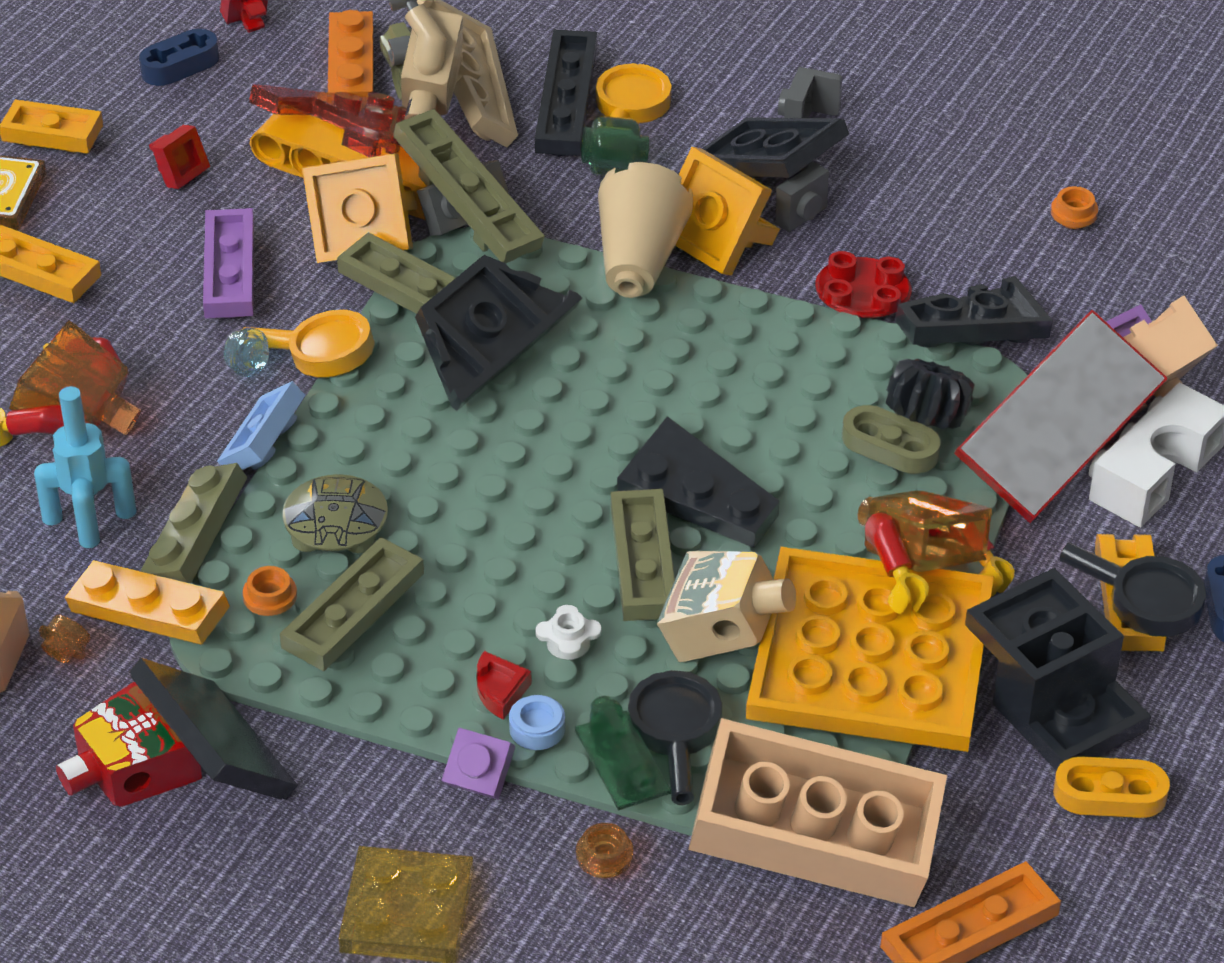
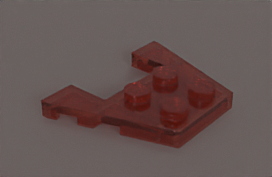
[249,84,407,158]

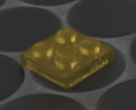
[338,846,474,963]

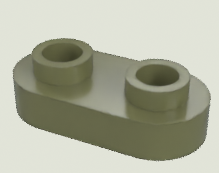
[842,405,940,474]

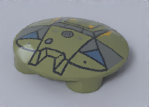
[282,474,388,553]

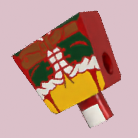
[56,682,202,807]

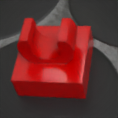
[220,0,268,33]
[149,124,211,189]

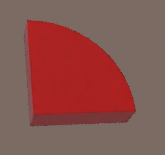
[476,651,532,720]

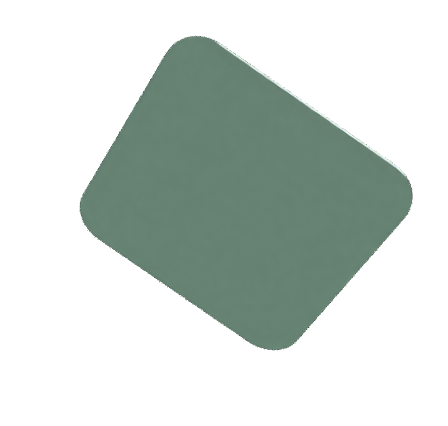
[169,227,1028,836]

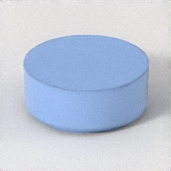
[509,695,565,750]

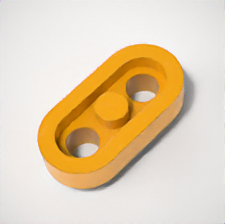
[1053,757,1170,818]

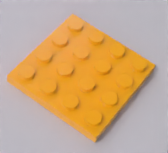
[746,547,994,752]

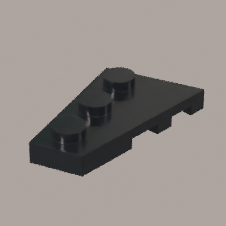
[895,276,1053,348]
[617,416,780,548]

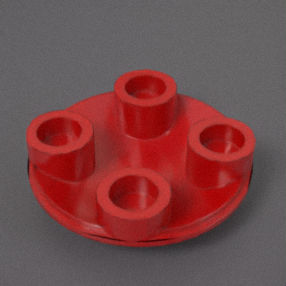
[815,251,912,318]

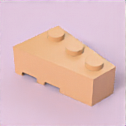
[1123,296,1218,417]

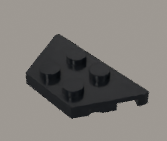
[415,255,582,411]

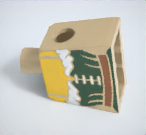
[657,551,796,662]

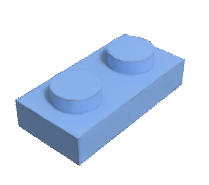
[217,381,305,470]

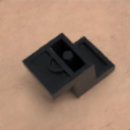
[965,567,1151,771]

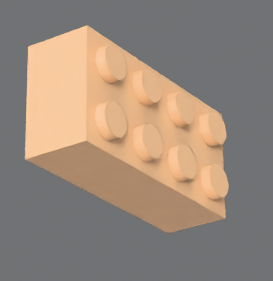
[688,718,947,907]

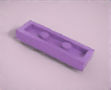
[203,208,254,318]

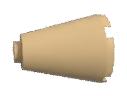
[598,162,693,298]

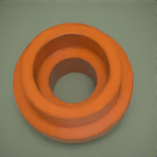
[1051,186,1098,229]
[243,566,297,616]

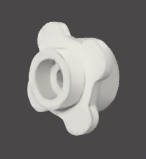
[536,605,601,660]

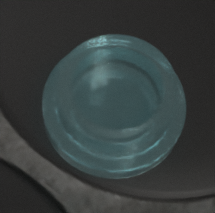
[224,327,269,377]

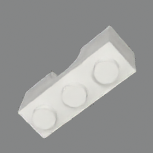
[1089,382,1224,528]

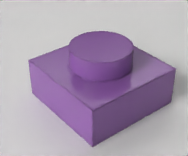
[441,727,516,800]

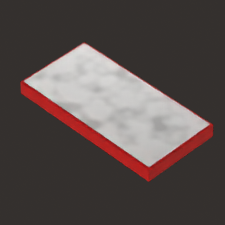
[954,310,1168,523]

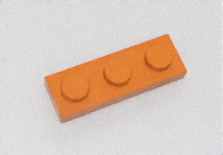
[328,10,374,107]
[880,861,1061,963]

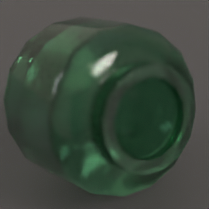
[581,116,649,177]

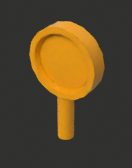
[594,63,672,153]
[240,310,375,378]

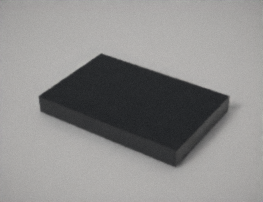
[702,117,849,178]
[129,658,298,800]

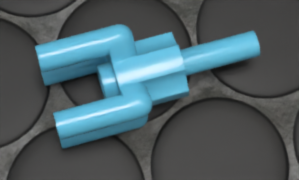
[34,386,137,548]

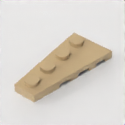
[417,0,518,147]

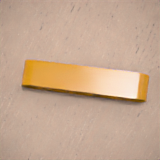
[250,107,427,220]

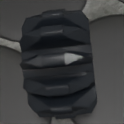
[885,358,975,429]

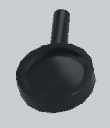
[1060,542,1206,637]
[628,670,722,805]

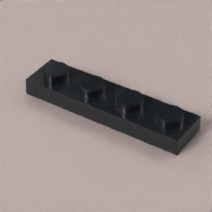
[535,29,597,156]

